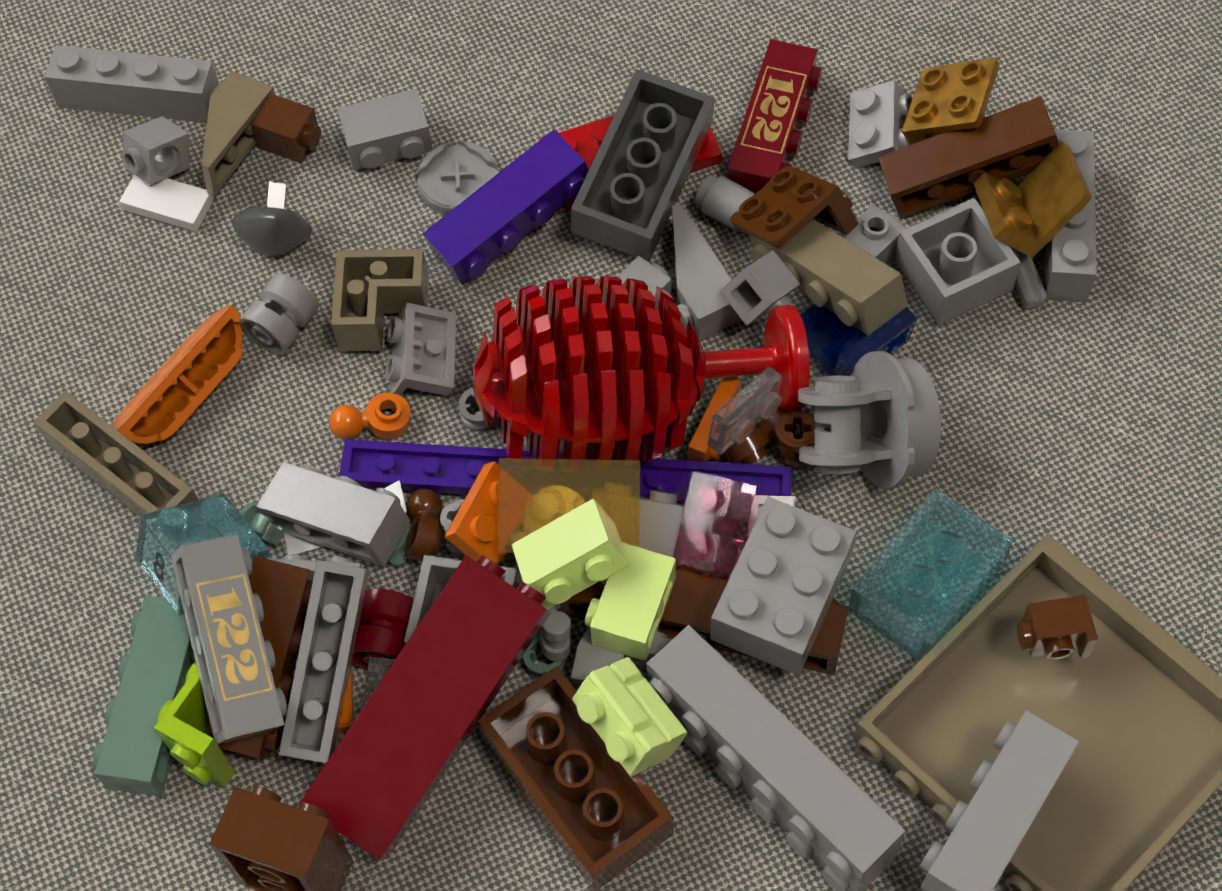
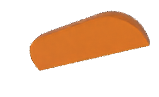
[112,305,244,444]

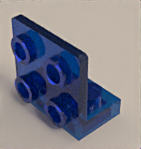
[800,304,918,376]

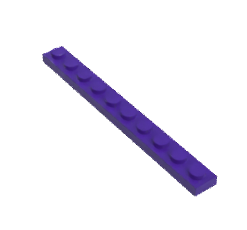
[339,439,792,513]

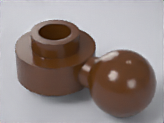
[723,407,788,464]
[405,489,444,562]

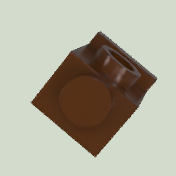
[1017,595,1098,659]

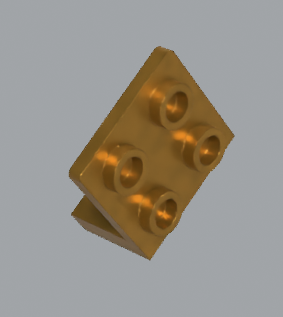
[901,57,1000,145]
[973,142,1092,258]

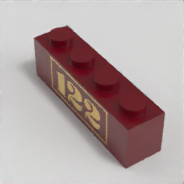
[727,39,823,194]

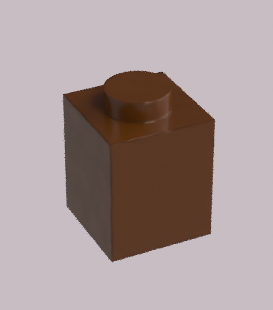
[251,94,321,163]

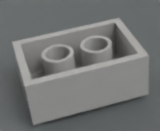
[711,496,857,676]

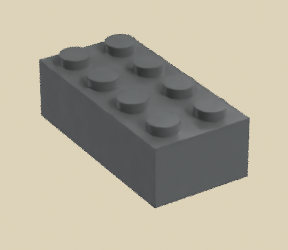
[571,69,715,262]

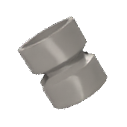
[238,273,320,355]

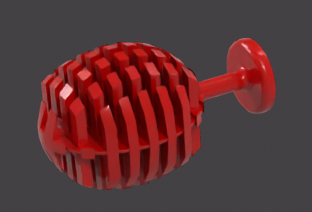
[473,276,810,473]

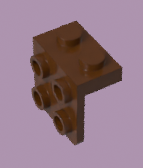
[730,165,858,248]

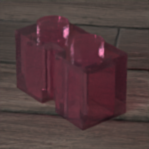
[672,471,757,575]

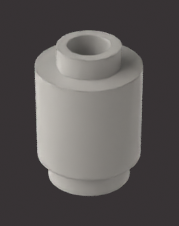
[695,175,755,232]

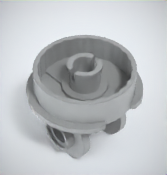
[798,351,941,488]

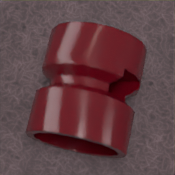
[352,589,414,673]

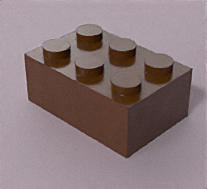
[209,786,353,891]

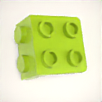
[154,661,235,788]

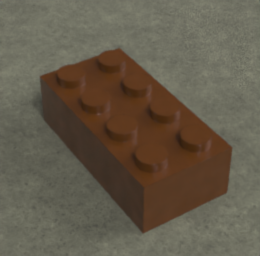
[477,666,674,891]

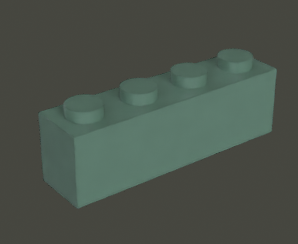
[92,595,196,797]

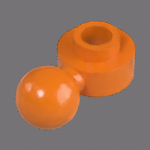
[329,393,410,440]

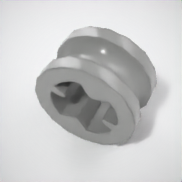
[459,388,498,431]

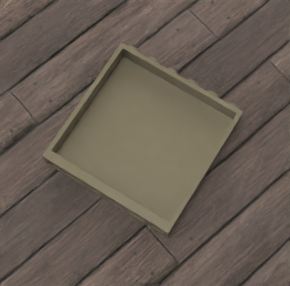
[854,533,1222,891]

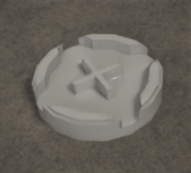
[417,142,498,216]

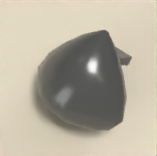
[231,182,312,257]

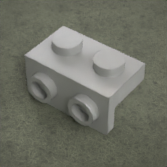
[848,79,913,169]

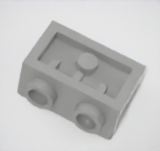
[385,303,456,396]

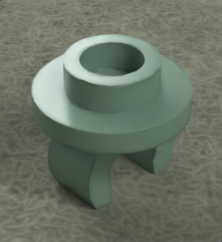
[234,502,286,548]

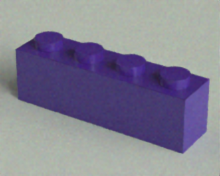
[422,129,589,285]

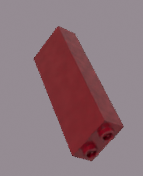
[299,555,551,861]

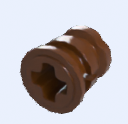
[775,410,816,470]

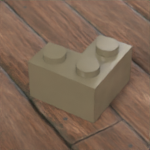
[331,249,429,351]

